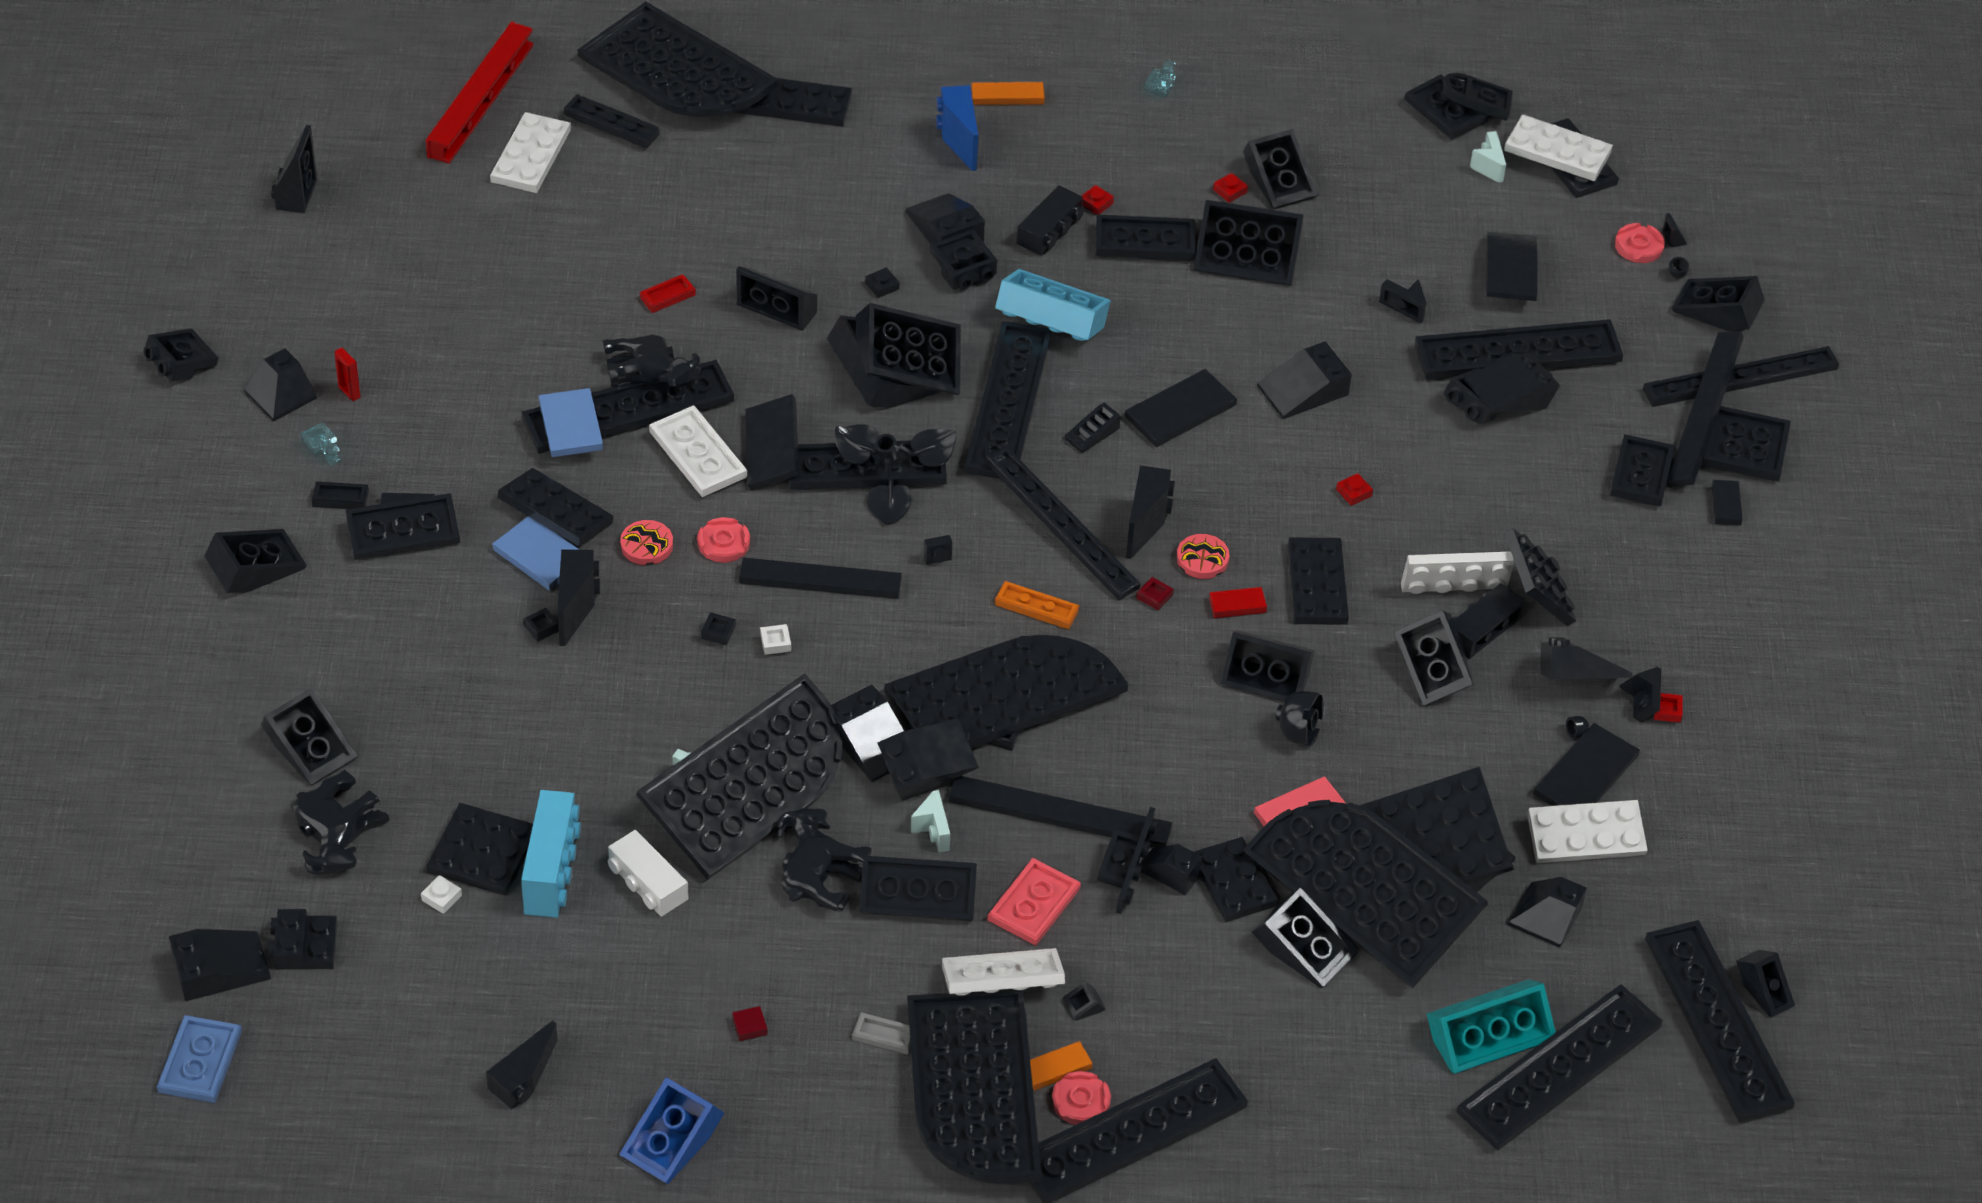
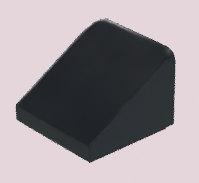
[1662,213,1687,248]
[1063,981,1106,1021]

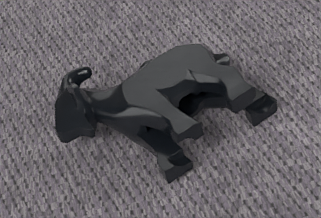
[603,334,702,387]
[293,770,389,875]
[777,808,872,911]

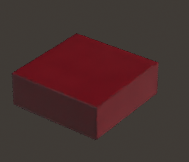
[1136,577,1174,611]
[732,1006,768,1041]

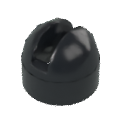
[1669,257,1689,279]
[1566,716,1589,739]

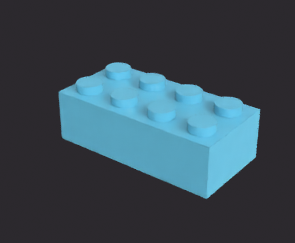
[995,269,1111,341]
[521,790,581,918]

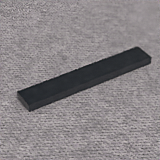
[739,557,902,599]

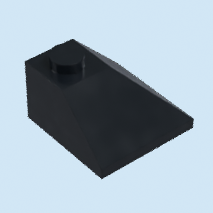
[244,348,317,422]
[1508,876,1587,948]

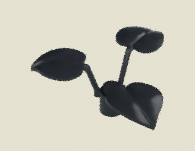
[835,424,957,525]

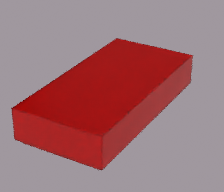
[640,274,696,313]
[334,347,361,401]
[1209,587,1267,618]

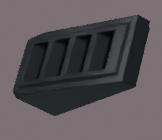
[1065,402,1121,453]

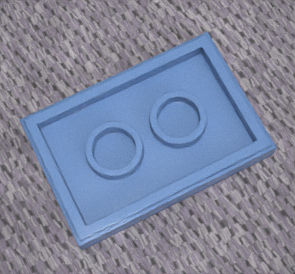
[539,388,603,457]
[492,516,579,591]
[157,1015,242,1103]

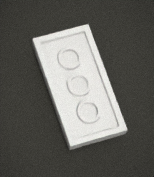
[490,112,571,193]
[1504,114,1613,181]
[649,405,747,497]
[1401,552,1514,594]
[1527,800,1648,863]
[942,948,1065,995]

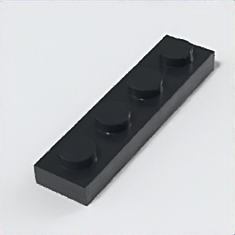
[564,94,660,148]

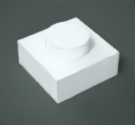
[760,624,791,655]
[421,875,462,914]

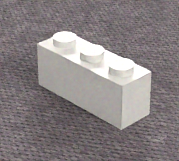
[608,830,688,917]

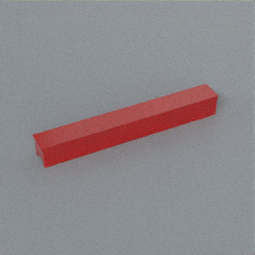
[426,21,534,164]

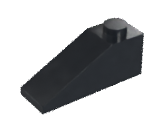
[486,1020,558,1110]

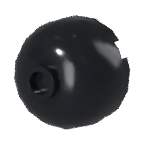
[1276,691,1324,746]

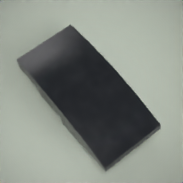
[1485,232,1538,301]

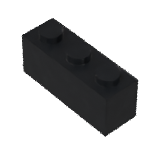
[1017,185,1084,256]
[1453,583,1525,660]

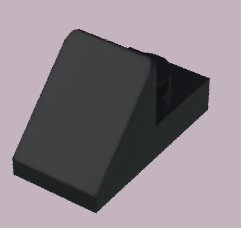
[1379,279,1427,323]
[1619,666,1661,722]

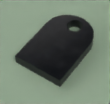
[1441,73,1513,121]

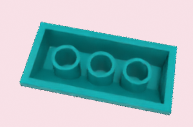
[1426,979,1556,1074]

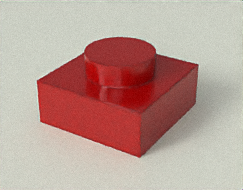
[1213,173,1248,203]
[1082,185,1114,215]
[1336,473,1373,506]
[1653,693,1683,723]

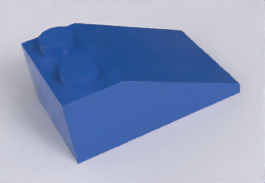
[936,85,978,171]
[619,1077,725,1184]

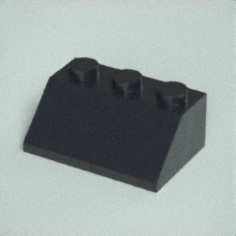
[736,266,817,331]
[1220,630,1315,701]

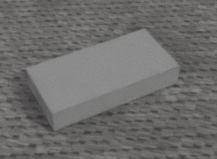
[852,1012,911,1054]

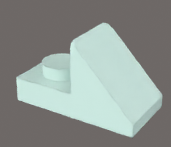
[1470,131,1506,182]
[911,790,950,853]

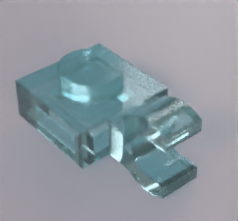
[1144,60,1176,97]
[300,422,341,466]

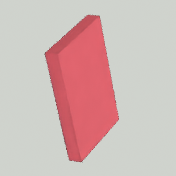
[1254,776,1345,826]
[988,858,1081,946]

